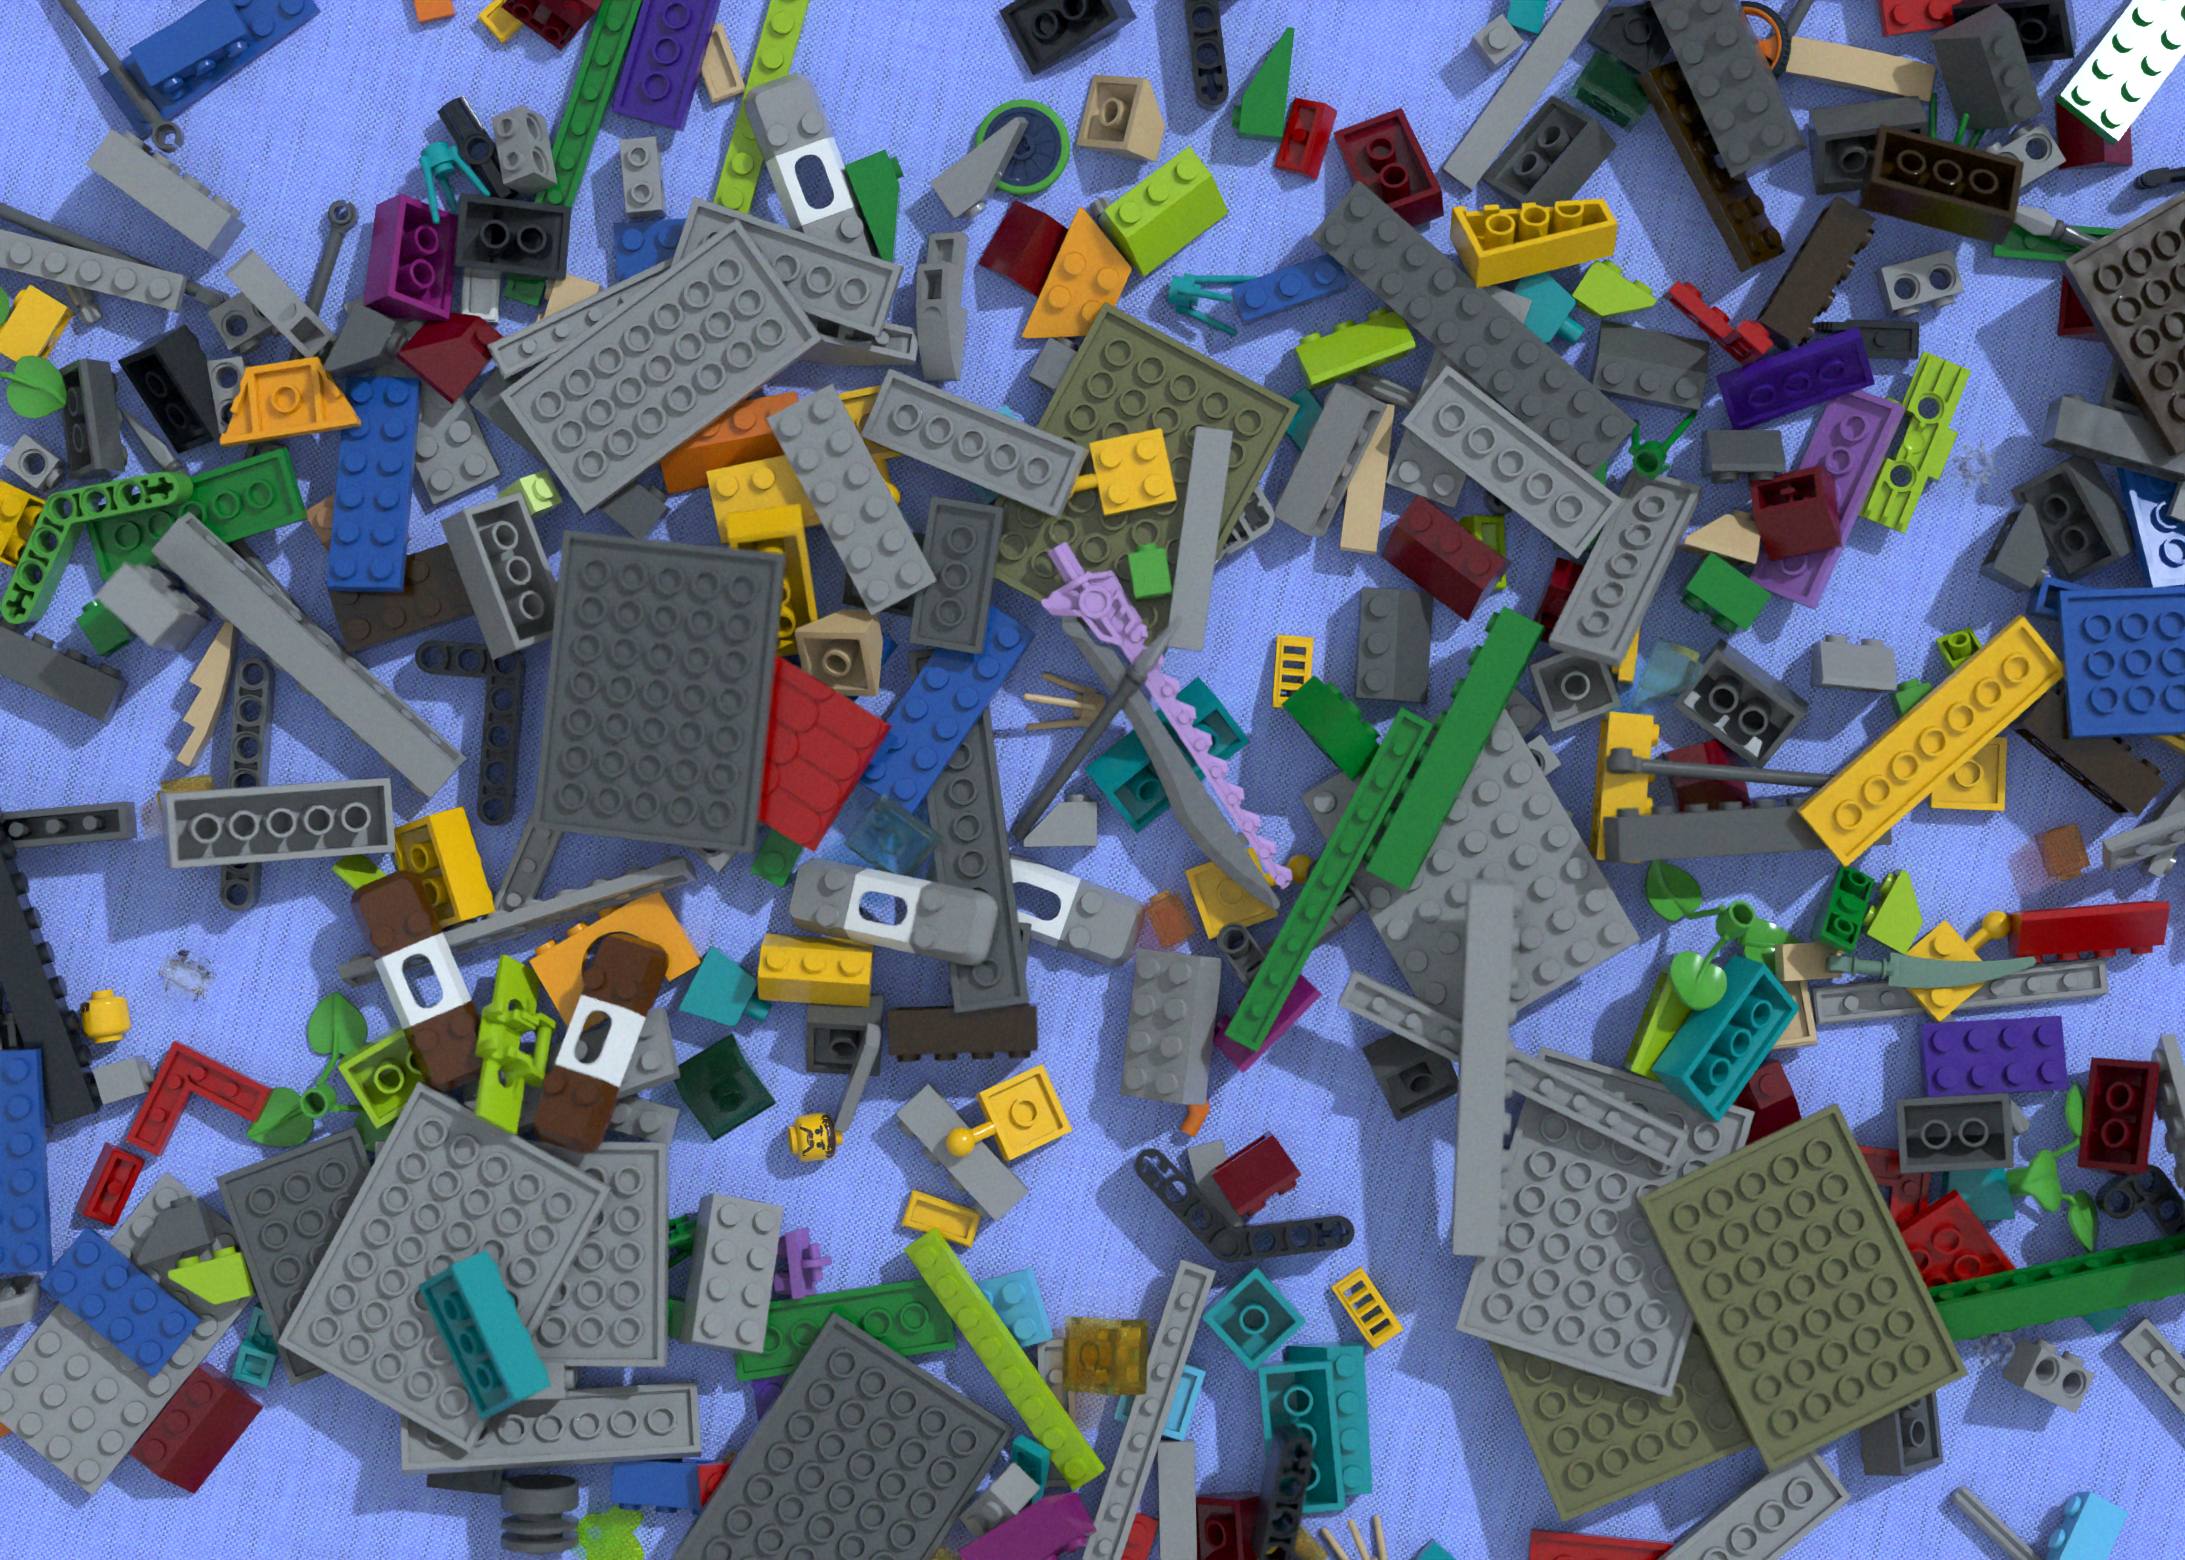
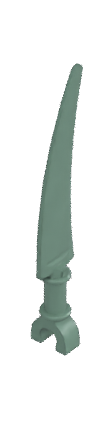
[1825,952,2036,988]

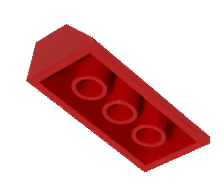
[2006,900,2170,963]

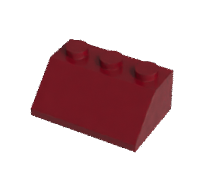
[1381,495,1512,622]
[2077,1057,2160,1176]
[129,1361,264,1494]

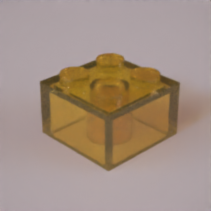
[1062,1315,1148,1395]

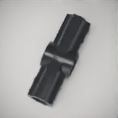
[437,95,519,200]

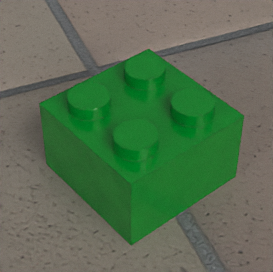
[1676,552,1772,636]
[1282,675,1380,781]

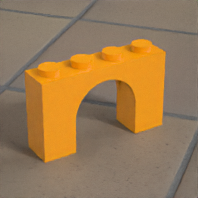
[529,891,703,1034]

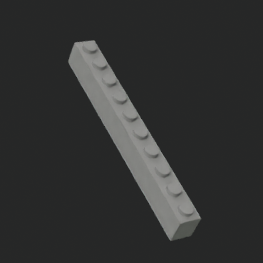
[151,512,467,798]
[1450,879,1521,1257]

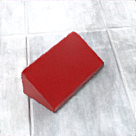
[1274,98,1337,180]
[76,1142,146,1227]

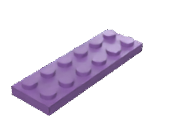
[1749,390,1906,610]

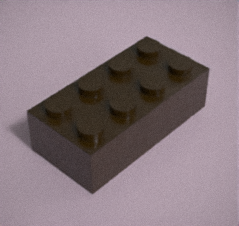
[1858,124,2024,246]
[1755,195,1875,352]
[325,542,475,654]
[2007,688,2166,818]
[888,1003,1039,1062]

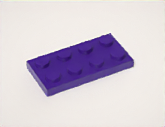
[611,0,721,132]
[1716,327,1875,430]
[1917,1016,2068,1098]

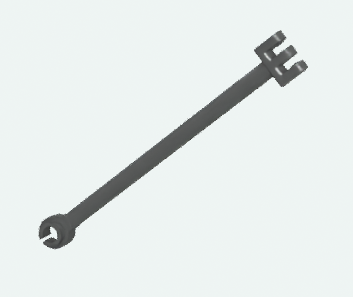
[58,0,184,153]
[244,200,359,459]
[0,202,230,307]
[1606,748,1835,788]

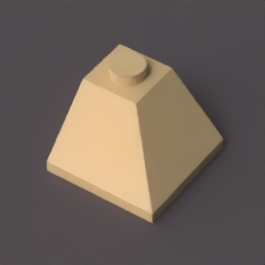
[1076,75,1165,162]
[1677,510,1760,568]
[795,610,883,696]

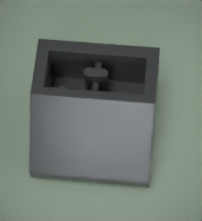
[1702,430,1786,484]

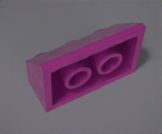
[363,194,455,321]
[1213,973,1322,1073]
[958,1492,1097,1560]

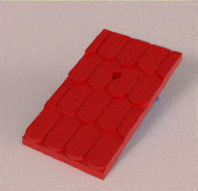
[759,654,892,852]

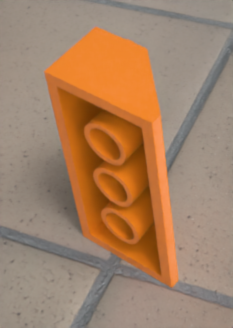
[660,391,800,494]

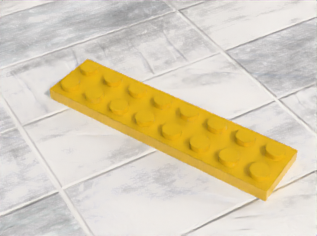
[1796,615,2063,867]

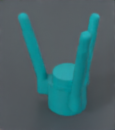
[418,141,490,224]
[1168,273,1258,336]

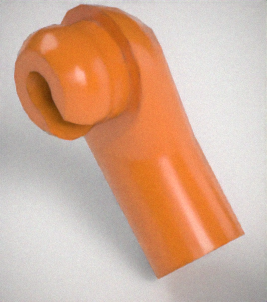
[1179,1096,1210,1137]

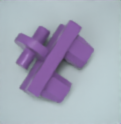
[774,1228,832,1299]

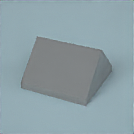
[1528,651,1622,732]

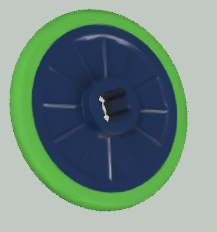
[975,99,1070,195]

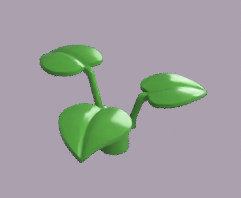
[0,286,68,418]
[1645,860,1802,1010]
[246,992,400,1153]
[2006,1081,2099,1254]

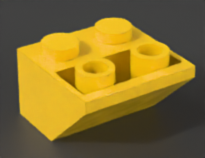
[0,478,46,568]

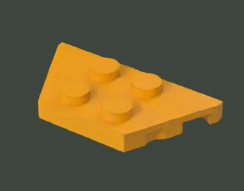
[1022,206,1132,339]
[220,357,361,447]

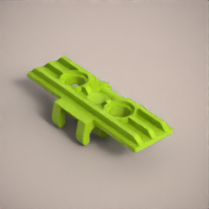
[1858,351,1971,534]
[475,954,557,1135]

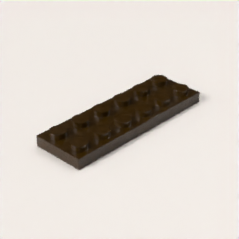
[1637,60,1786,273]

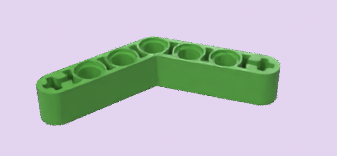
[0,472,193,624]

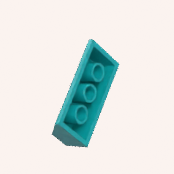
[1084,677,1250,834]
[1651,955,1800,1123]
[418,1250,552,1421]
[1288,1341,1373,1495]
[1257,1360,1346,1516]

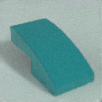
[232,1302,280,1389]
[1012,1435,1050,1512]

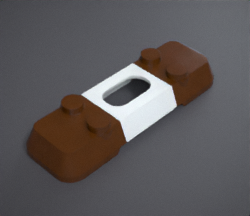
[351,870,483,1092]
[533,933,669,1154]

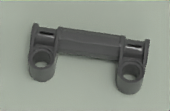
[1217,858,1371,990]

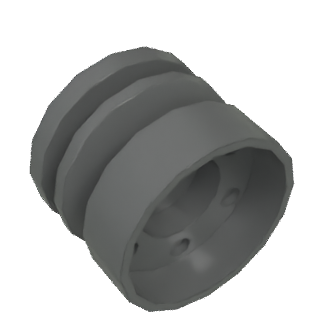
[501,1474,579,1554]

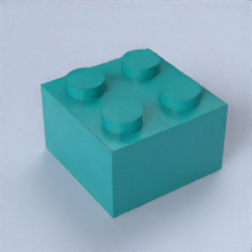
[1201,1264,1306,1372]

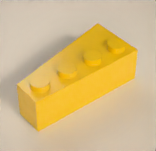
[1449,199,1618,289]

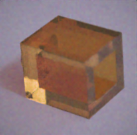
[2034,823,2090,882]
[1145,889,1196,948]

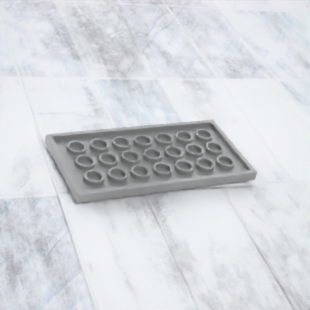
[499,219,824,515]
[0,1172,257,1496]

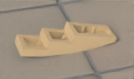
[1783,36,1936,103]
[1339,404,1395,555]
[176,621,240,767]

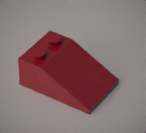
[1333,108,1444,227]

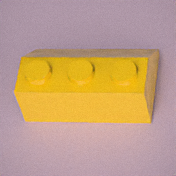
[394,806,496,929]
[758,933,875,1007]

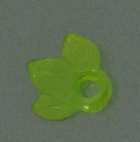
[576,1506,645,1560]

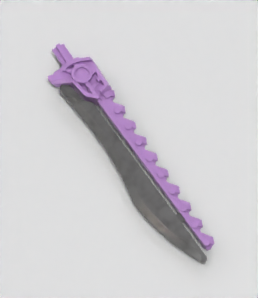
[1041,541,1293,910]

